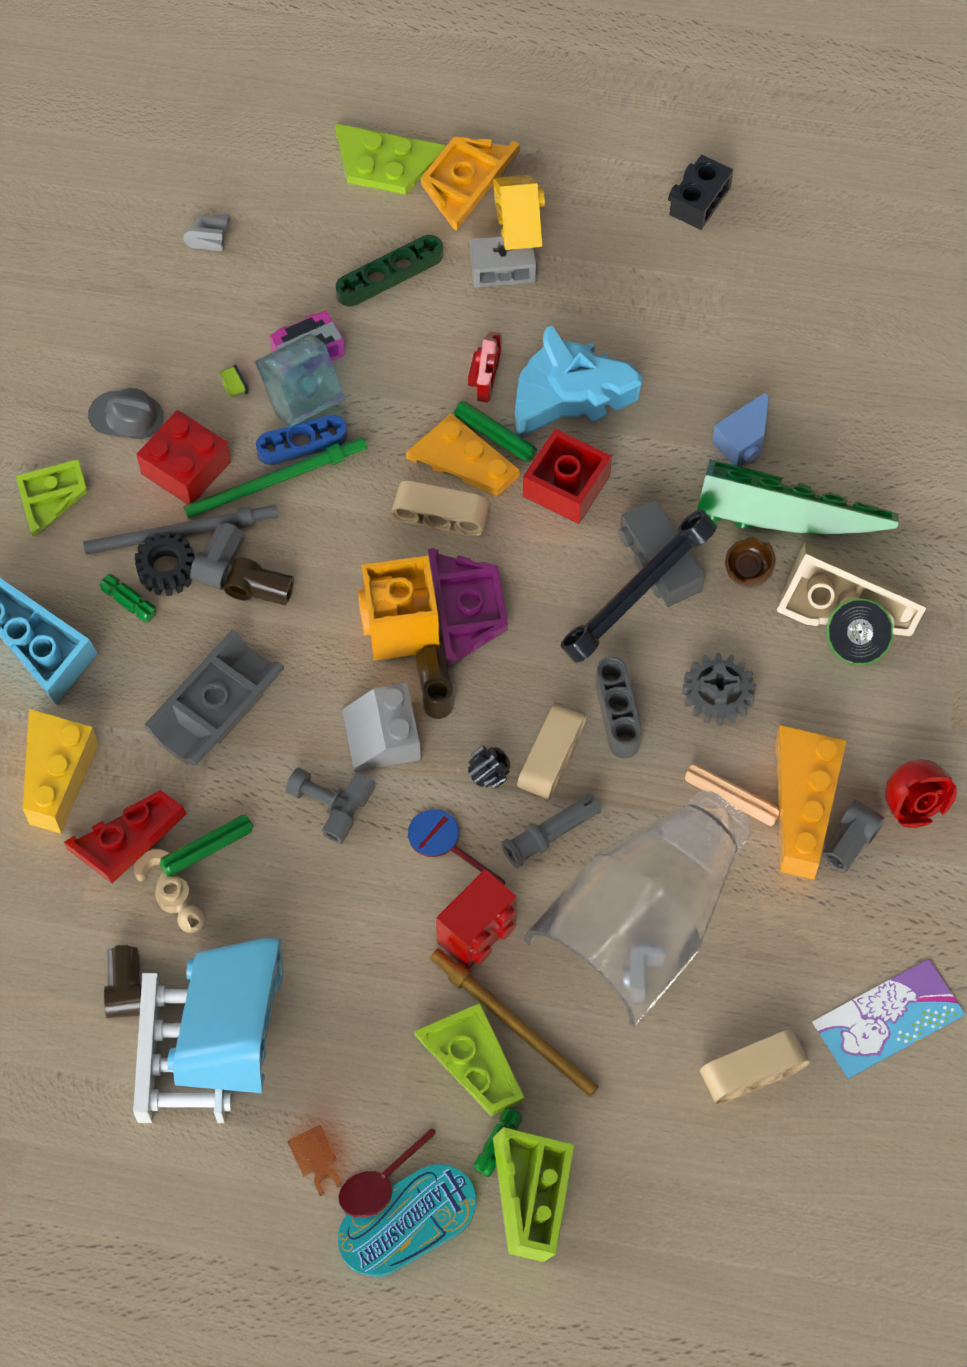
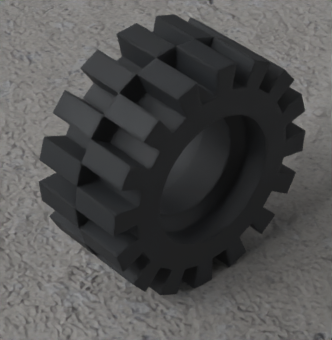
[135,532,195,596]

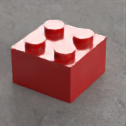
[136,410,231,505]
[523,428,612,524]
[436,869,517,969]

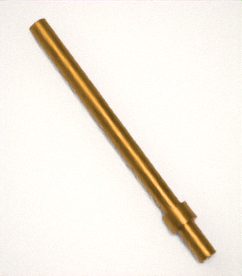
[430,948,599,1097]

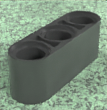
[596,657,641,758]

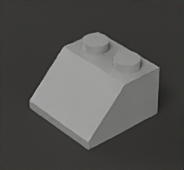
[342,683,421,772]

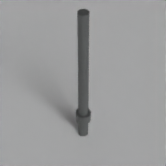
[83,505,278,554]

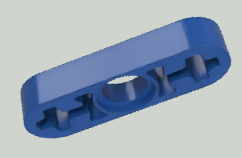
[256,415,347,465]

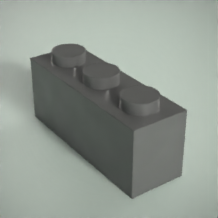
[618,500,705,607]

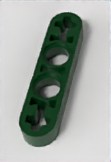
[336,235,443,306]

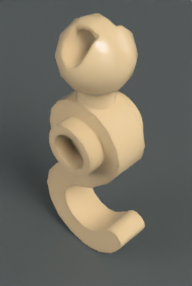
[134,849,205,933]

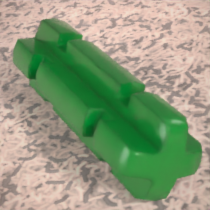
[99,574,157,623]
[474,1107,522,1177]

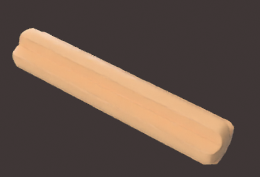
[685,763,780,826]

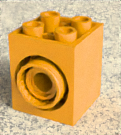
[358,555,439,661]

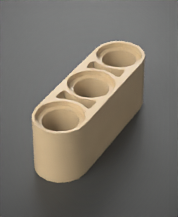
[391,481,490,537]
[517,702,587,800]
[700,1029,810,1105]

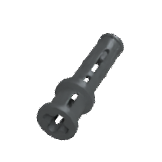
[501,793,601,868]

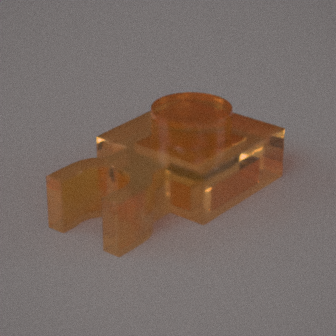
[287,1125,342,1196]

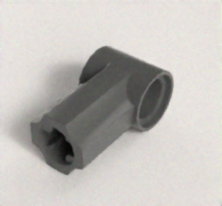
[190,522,245,590]
[822,800,885,871]

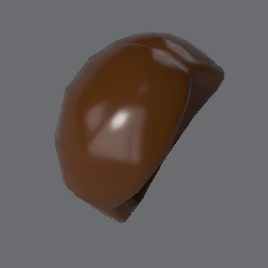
[725,537,776,587]

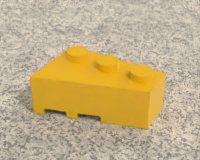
[493,175,545,250]
[22,709,99,834]

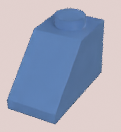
[712,393,769,466]

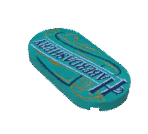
[338,1164,476,1278]

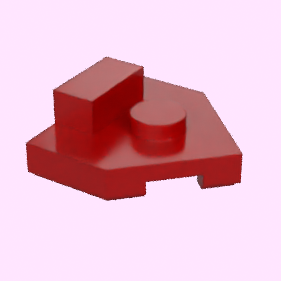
[468,332,502,403]

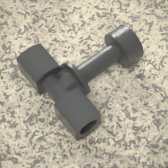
[286,767,376,844]

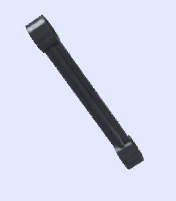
[561,509,717,663]

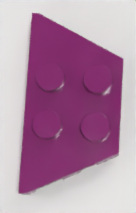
[428,548,508,666]

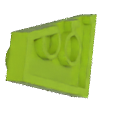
[414,1003,524,1117]

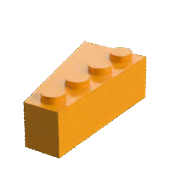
[775,725,847,880]

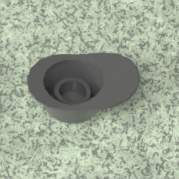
[88,388,164,439]

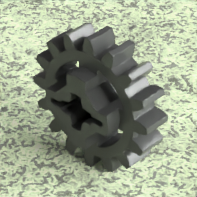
[682,653,756,725]

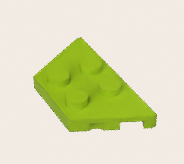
[335,123,447,195]

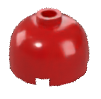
[885,759,957,828]

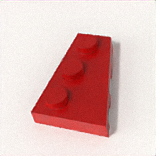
[64,790,187,884]

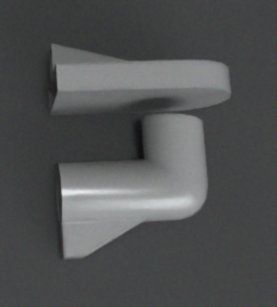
[183,214,230,252]

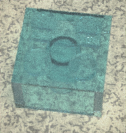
[255,333,345,427]

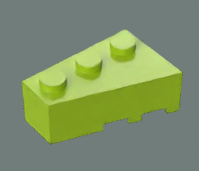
[493,1127,574,1262]

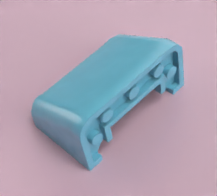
[167,938,283,1093]

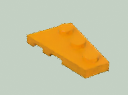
[406,413,520,497]

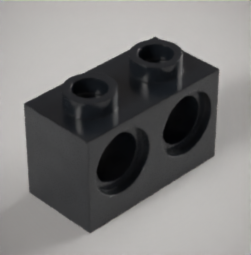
[668,154,733,230]

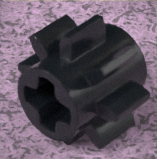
[468,745,510,789]

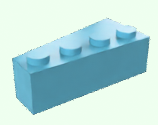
[0,578,98,705]

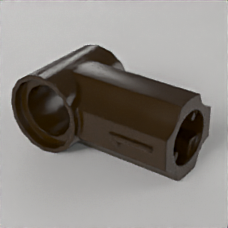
[223,557,294,606]
[416,646,453,719]
[104,945,142,1018]

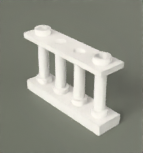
[133,973,232,1123]

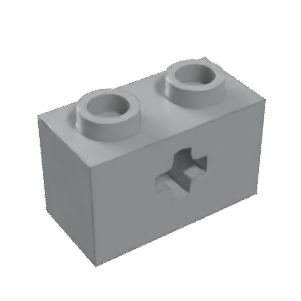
[470,236,536,288]

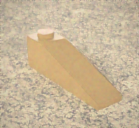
[776,543,927,636]

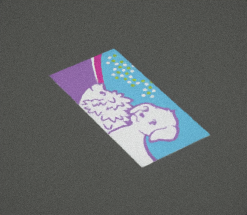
[812,959,966,1079]

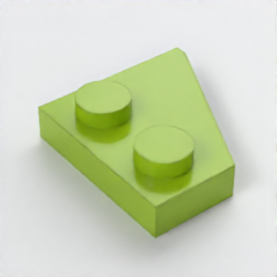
[15,459,88,537]

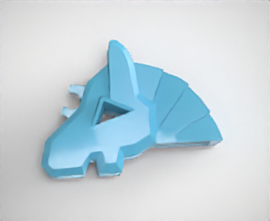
[514,326,643,438]

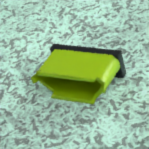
[218,365,248,397]

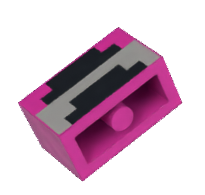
[270,310,345,380]

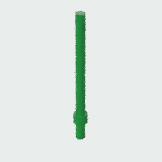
[183,437,367,518]

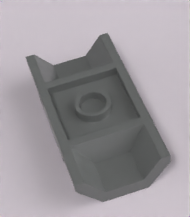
[144,629,284,765]

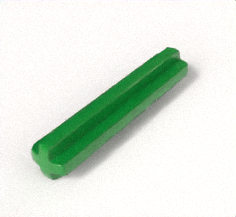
[454,401,537,462]
[159,815,253,876]

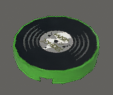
[826,599,893,665]

